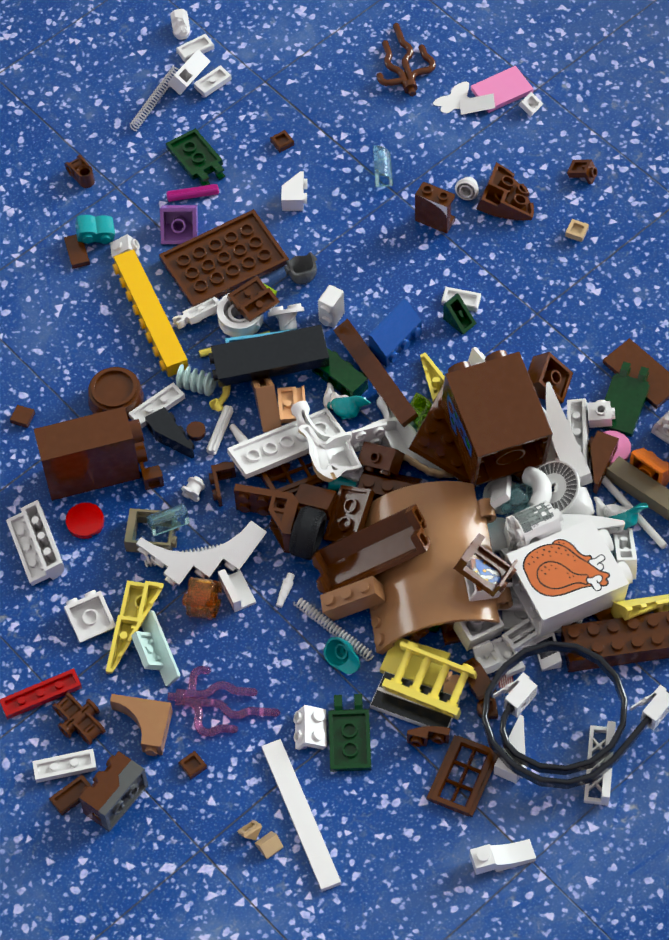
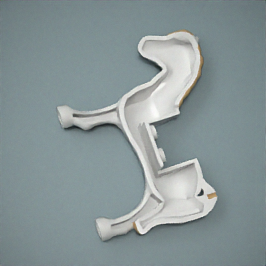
[291,392,463,482]

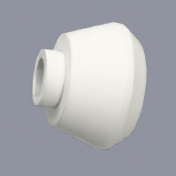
[455,177,479,200]

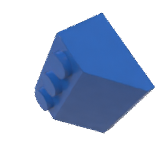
[369,299,422,367]

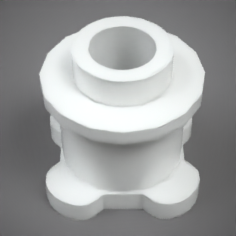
[181,476,205,502]

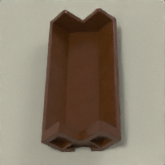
[312,504,431,594]

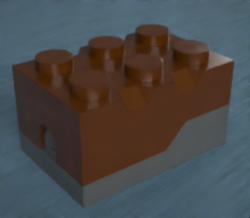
[79,751,148,832]

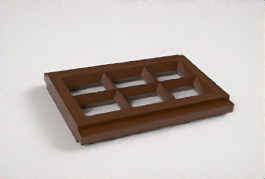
[259,454,325,494]
[426,735,498,817]

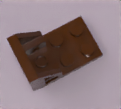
[234,483,299,553]

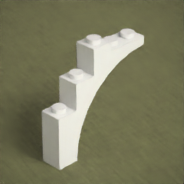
[136,521,267,586]

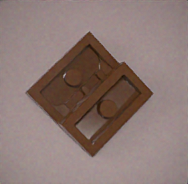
[227,276,280,322]

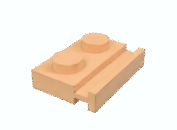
[277,386,306,424]

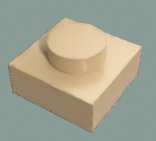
[565,219,589,242]

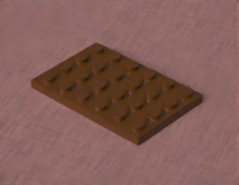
[159,209,289,307]
[408,383,476,488]

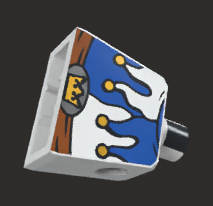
[465,558,513,601]

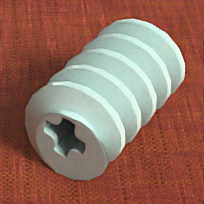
[176,364,217,396]

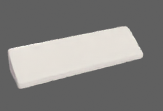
[567,398,589,467]

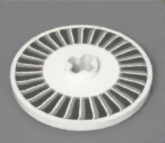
[526,461,580,514]

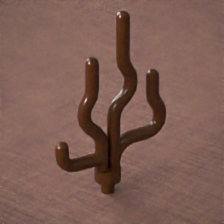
[376,23,436,97]

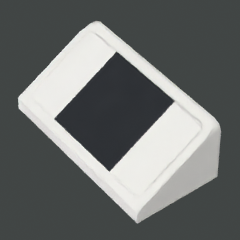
[533,632,562,671]

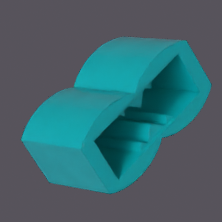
[75,215,115,244]

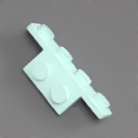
[131,610,180,686]

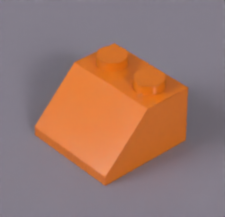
[630,448,669,487]

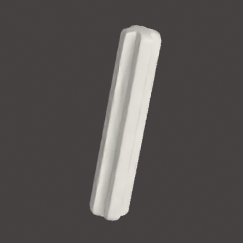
[206,405,234,455]

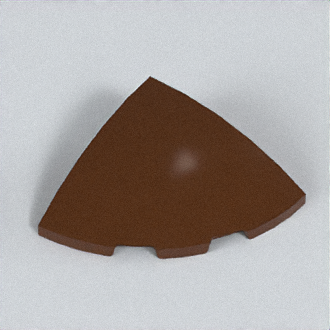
[476,162,534,220]

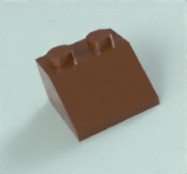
[528,352,573,404]

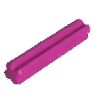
[166,184,219,202]

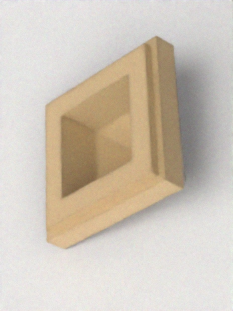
[237,820,262,840]

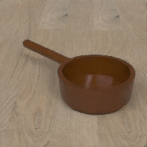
[88,367,144,419]

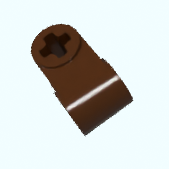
[64,155,95,188]

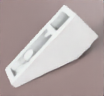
[613,528,637,580]
[494,715,527,784]

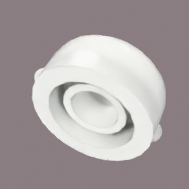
[217,293,264,337]

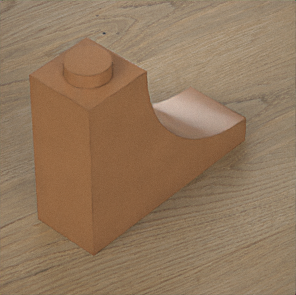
[251,377,281,432]
[110,694,173,756]

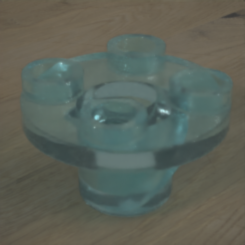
[500,484,532,517]

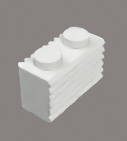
[318,285,345,328]

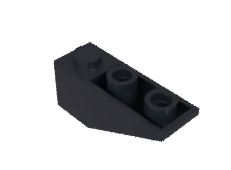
[145,407,195,459]

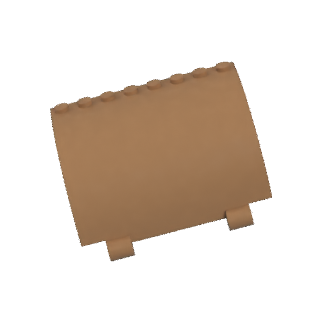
[364,481,513,654]

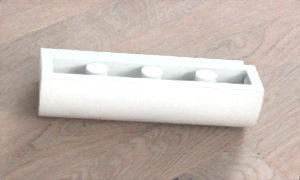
[6,500,65,586]

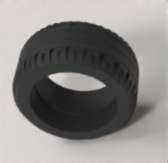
[289,506,327,560]

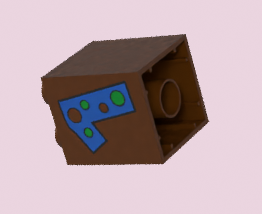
[441,350,553,486]

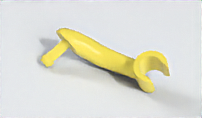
[209,385,231,412]

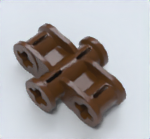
[52,692,106,745]

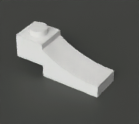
[470,839,536,875]

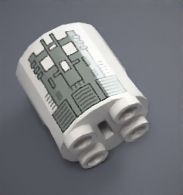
[506,500,564,549]

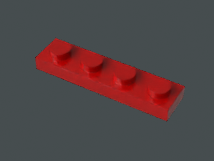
[0,668,82,720]

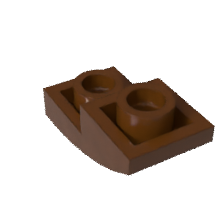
[407,726,450,747]

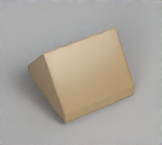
[254,831,284,859]

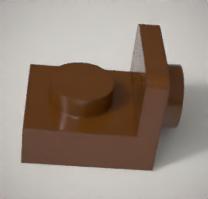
[567,159,598,184]

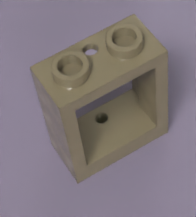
[124,508,180,552]

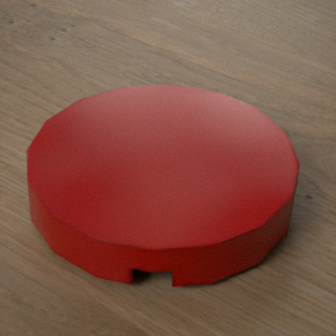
[66,503,104,539]

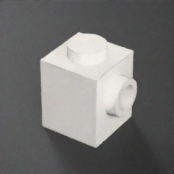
[587,400,615,428]

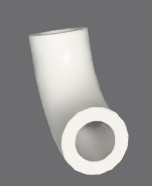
[522,466,552,506]

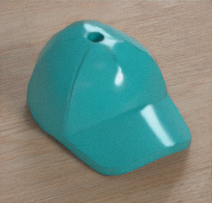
[323,637,360,674]

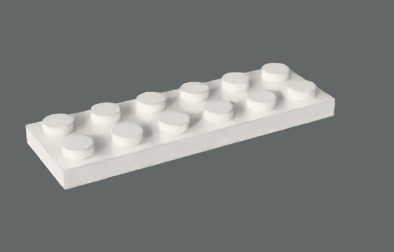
[227,408,345,479]

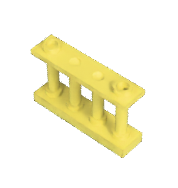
[382,641,477,720]

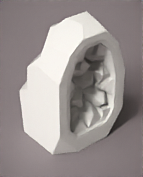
[170,9,190,40]

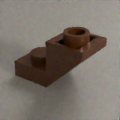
[459,657,497,701]

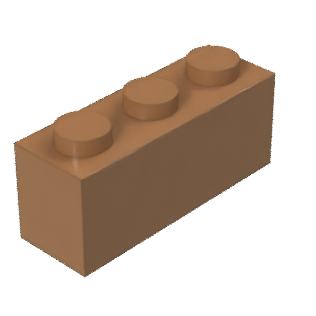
[320,576,386,621]

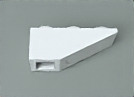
[167,50,211,95]

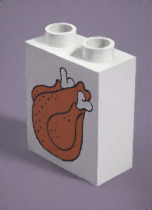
[505,519,633,638]

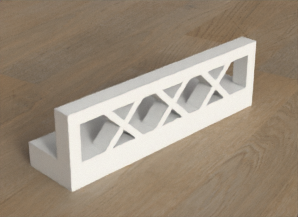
[584,721,616,806]

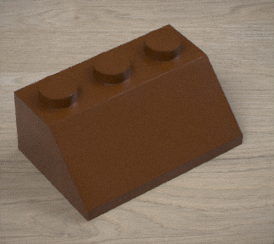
[358,470,422,501]

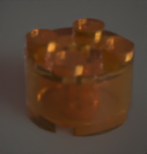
[182,577,222,620]

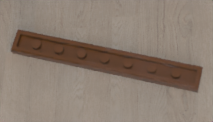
[333,318,419,427]

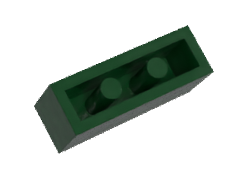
[312,348,368,397]

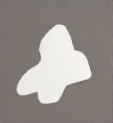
[433,82,469,113]

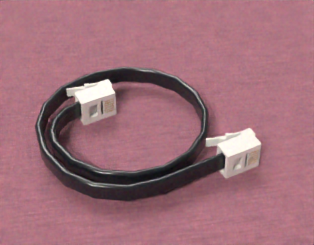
[482,641,669,789]

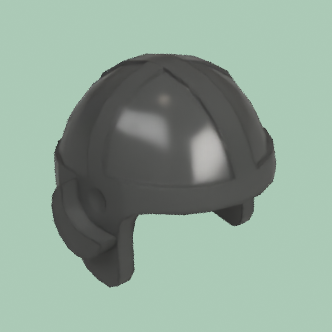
[284,252,317,285]

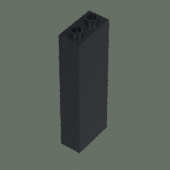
[208,324,330,387]

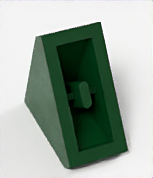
[443,293,477,334]

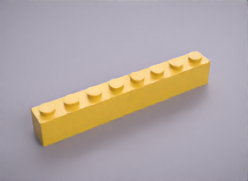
[112,249,188,377]

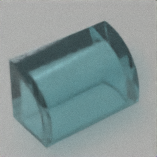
[373,146,393,187]
[146,503,190,536]

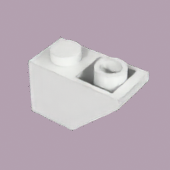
[281,171,308,211]

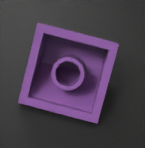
[160,205,198,244]

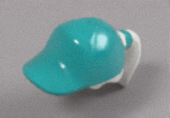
[323,383,371,420]
[594,497,648,530]

